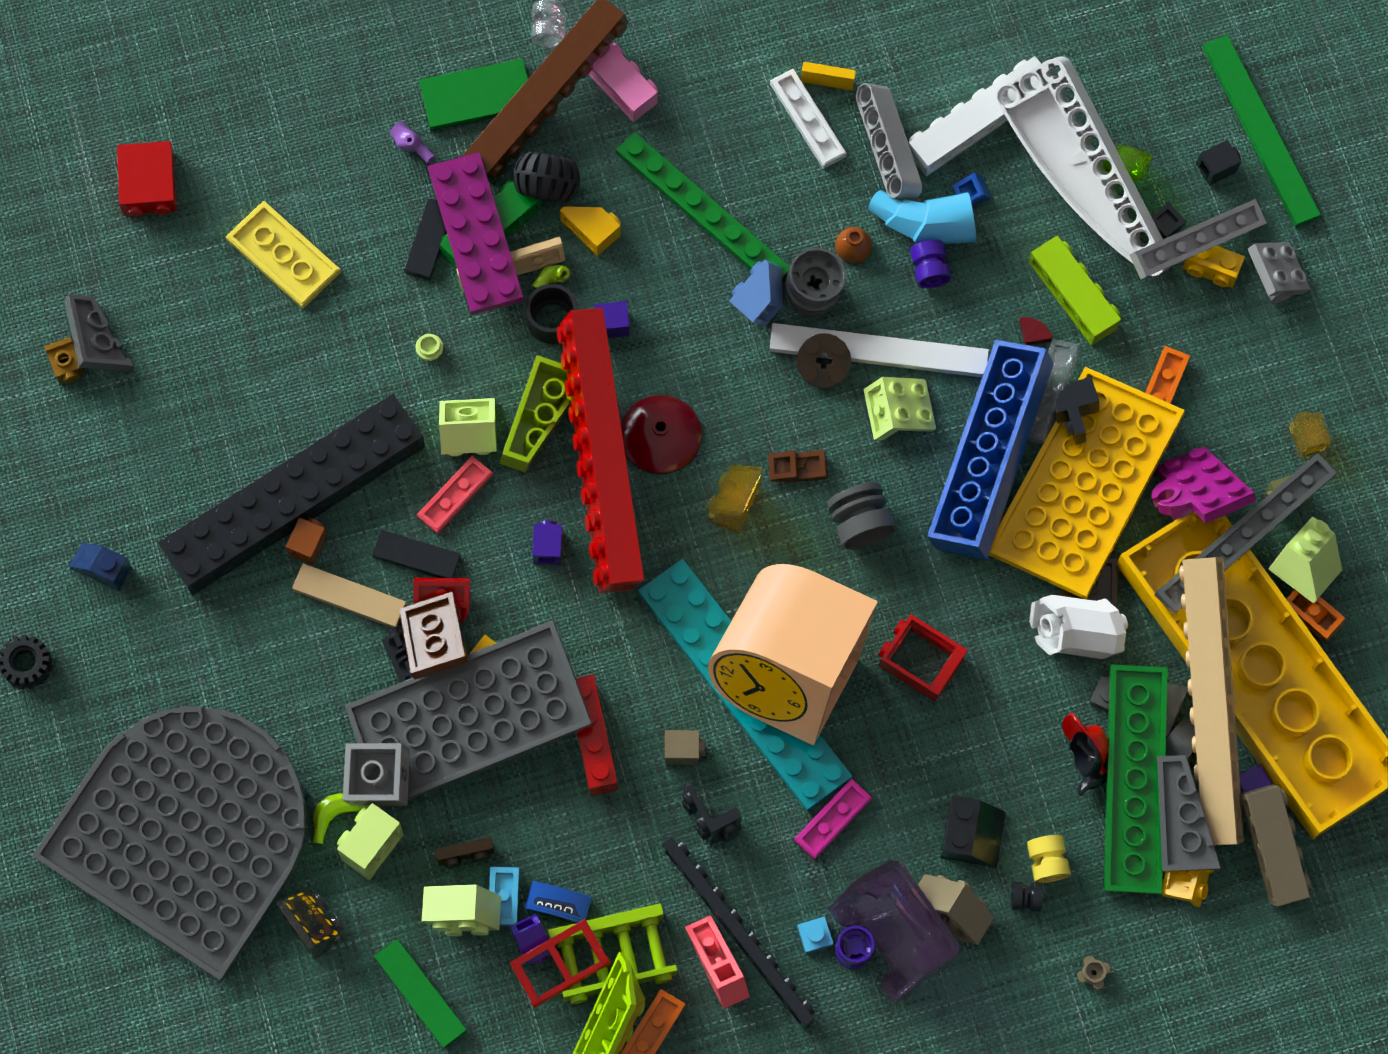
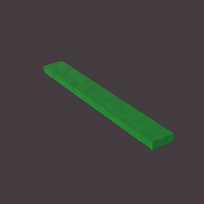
[1202,35,1321,228]

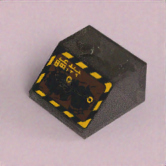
[276,888,344,960]

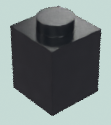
[1196,140,1241,186]

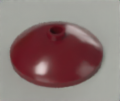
[621,395,702,474]

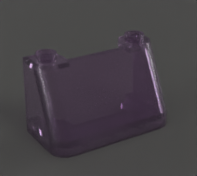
[827,860,959,1004]

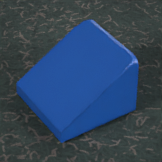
[952,172,992,206]

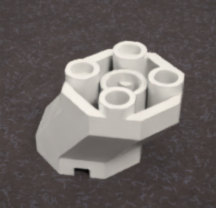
[1029,595,1128,659]

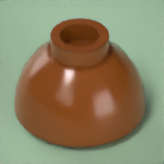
[835,227,872,263]

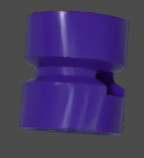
[910,240,952,289]
[835,926,874,970]

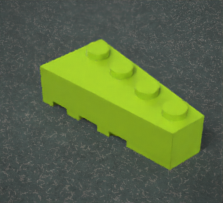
[499,355,571,472]

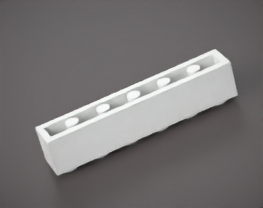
[908,56,1041,177]

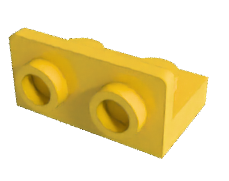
[1182,246,1245,288]
[1161,870,1214,907]

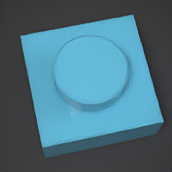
[797,916,833,954]

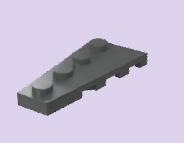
[1157,755,1221,872]

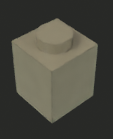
[664,730,705,765]

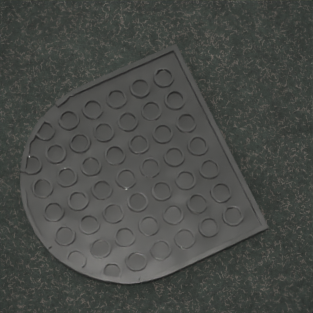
[32,706,306,981]

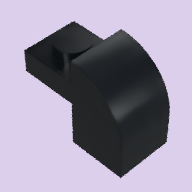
[1055,377,1100,445]

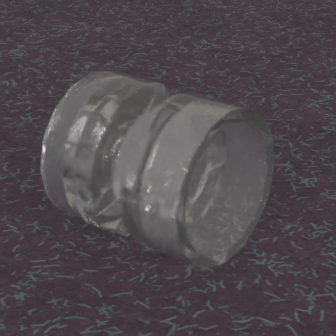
[531,0,566,48]

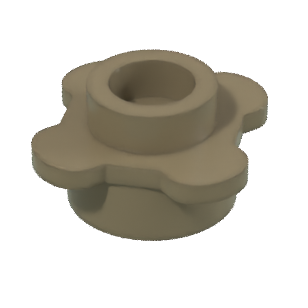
[1077,956,1110,990]

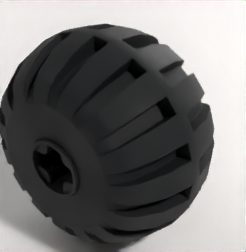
[513,152,580,203]

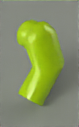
[531,265,570,290]

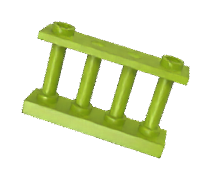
[548,903,677,1004]

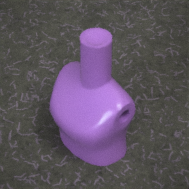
[390,121,435,164]

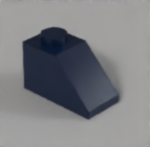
[69,543,132,591]

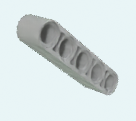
[856,83,922,200]

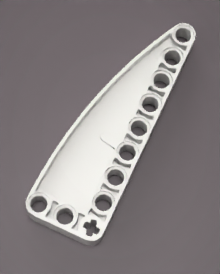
[996,56,1170,276]

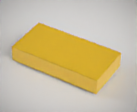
[801,62,856,91]

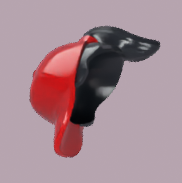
[1062,713,1109,796]

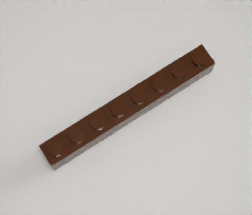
[462,0,628,183]

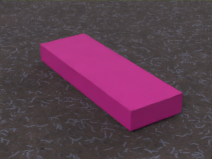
[794,778,873,861]

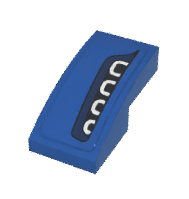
[525,881,592,924]

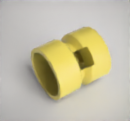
[1027,835,1071,883]

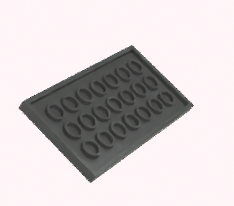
[344,620,593,811]

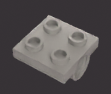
[1248,242,1310,303]

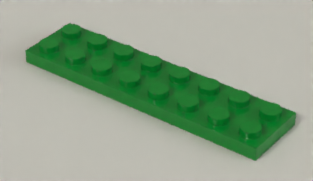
[1103,664,1168,895]

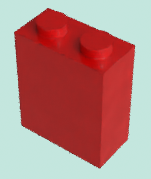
[117,141,177,217]

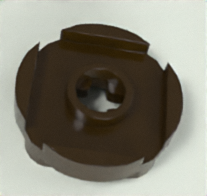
[797,333,851,388]

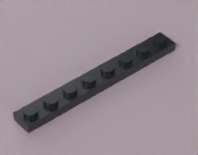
[662,837,815,1030]

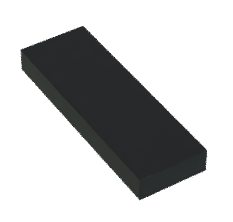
[404,198,446,280]
[372,530,461,578]

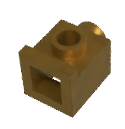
[44,337,85,384]

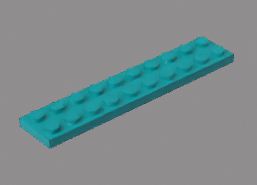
[638,559,853,812]

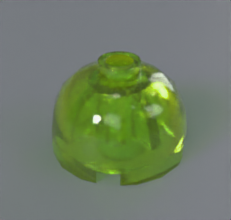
[1103,142,1153,187]

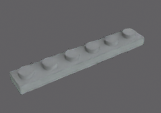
[1130,199,1267,279]

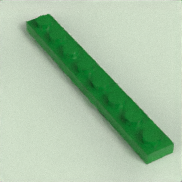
[616,132,790,281]

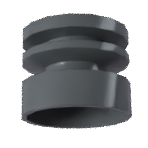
[784,247,846,317]
[826,482,897,550]

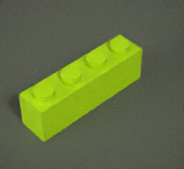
[1028,236,1121,346]

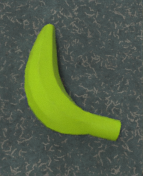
[312,793,380,844]

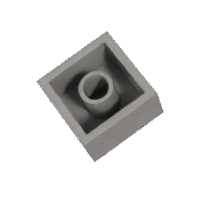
[343,743,410,806]

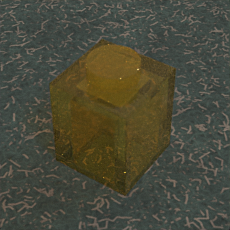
[1289,411,1331,457]

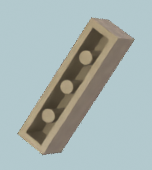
[1240,784,1311,906]

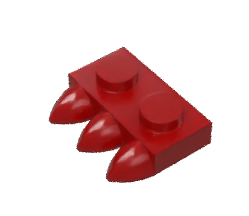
[413,578,470,623]

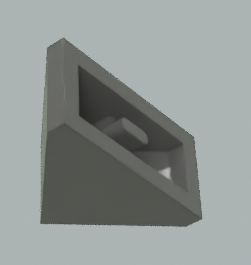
[1166,717,1195,759]

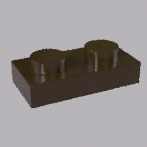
[435,837,495,868]

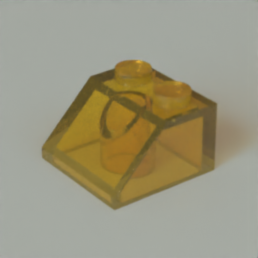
[706,465,763,534]

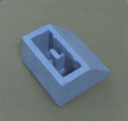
[729,259,783,326]

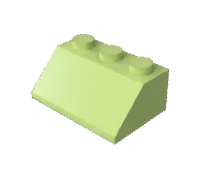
[1269,517,1342,604]

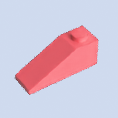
[685,915,750,1009]

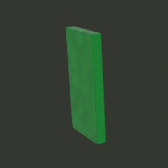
[419,59,528,131]

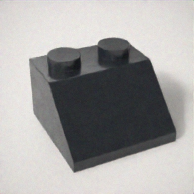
[940,795,1006,868]

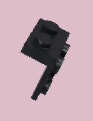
[681,782,742,845]

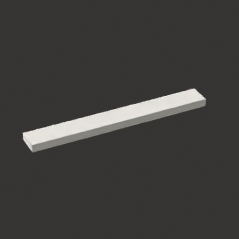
[769,323,989,377]

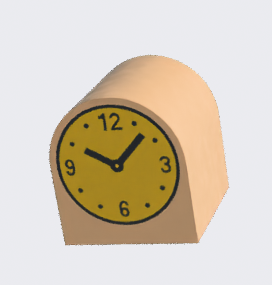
[708,564,878,746]

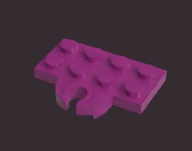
[1152,446,1256,523]

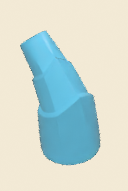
[868,190,976,244]

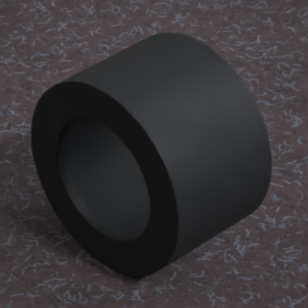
[526,284,578,344]

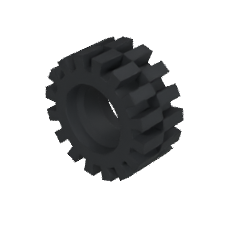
[0,635,52,689]

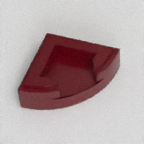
[1019,317,1052,345]

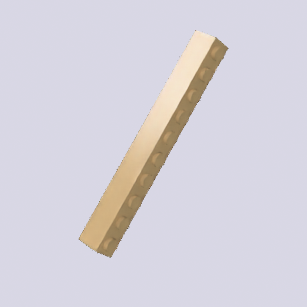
[1179,557,1244,845]

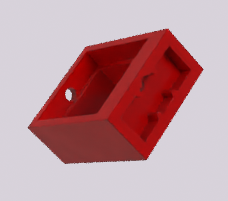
[878,614,968,702]

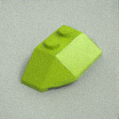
[573,952,645,1054]

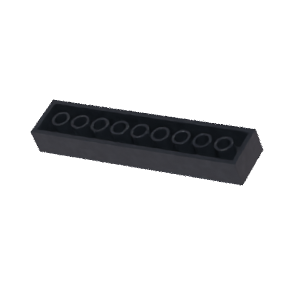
[158,393,425,596]

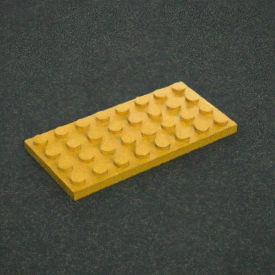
[989,367,1185,600]

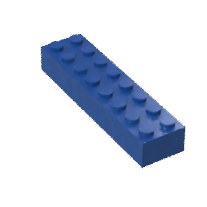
[927,340,1054,560]

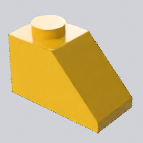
[560,207,621,257]

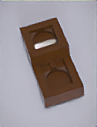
[768,450,828,482]

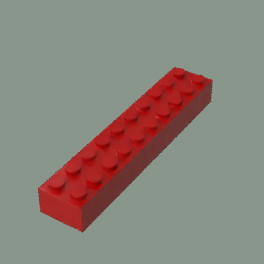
[557,308,644,594]

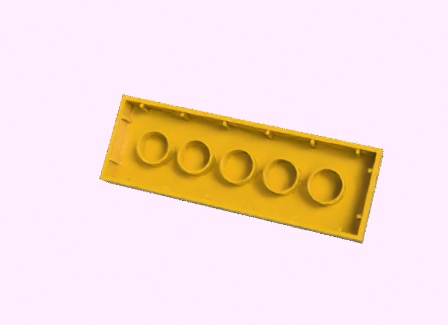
[1116,512,1388,840]

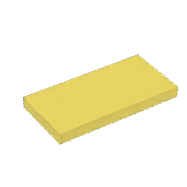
[226,201,341,309]

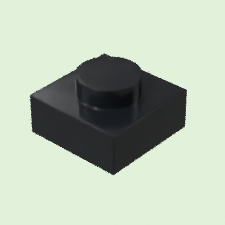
[1151,202,1186,239]

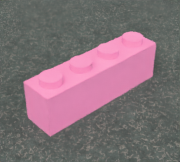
[588,42,658,122]

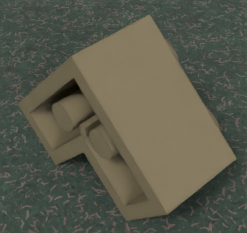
[908,874,995,945]

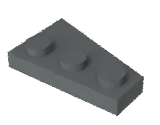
[64,294,133,372]

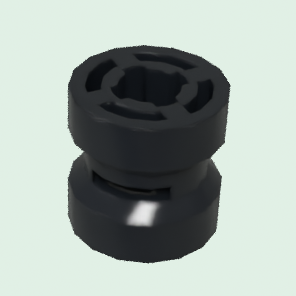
[1011,881,1043,912]

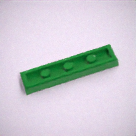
[374,939,467,1049]

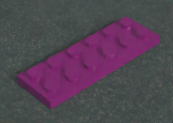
[427,152,524,315]

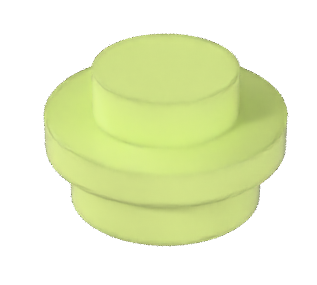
[416,334,443,361]

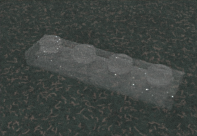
[1028,339,1080,445]

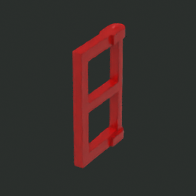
[509,919,611,1008]

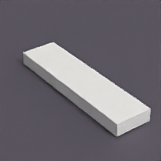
[770,69,847,169]

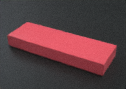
[417,456,493,535]

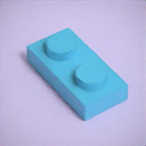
[489,867,519,926]

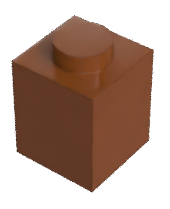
[286,518,327,565]

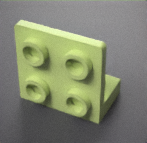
[863,377,936,440]

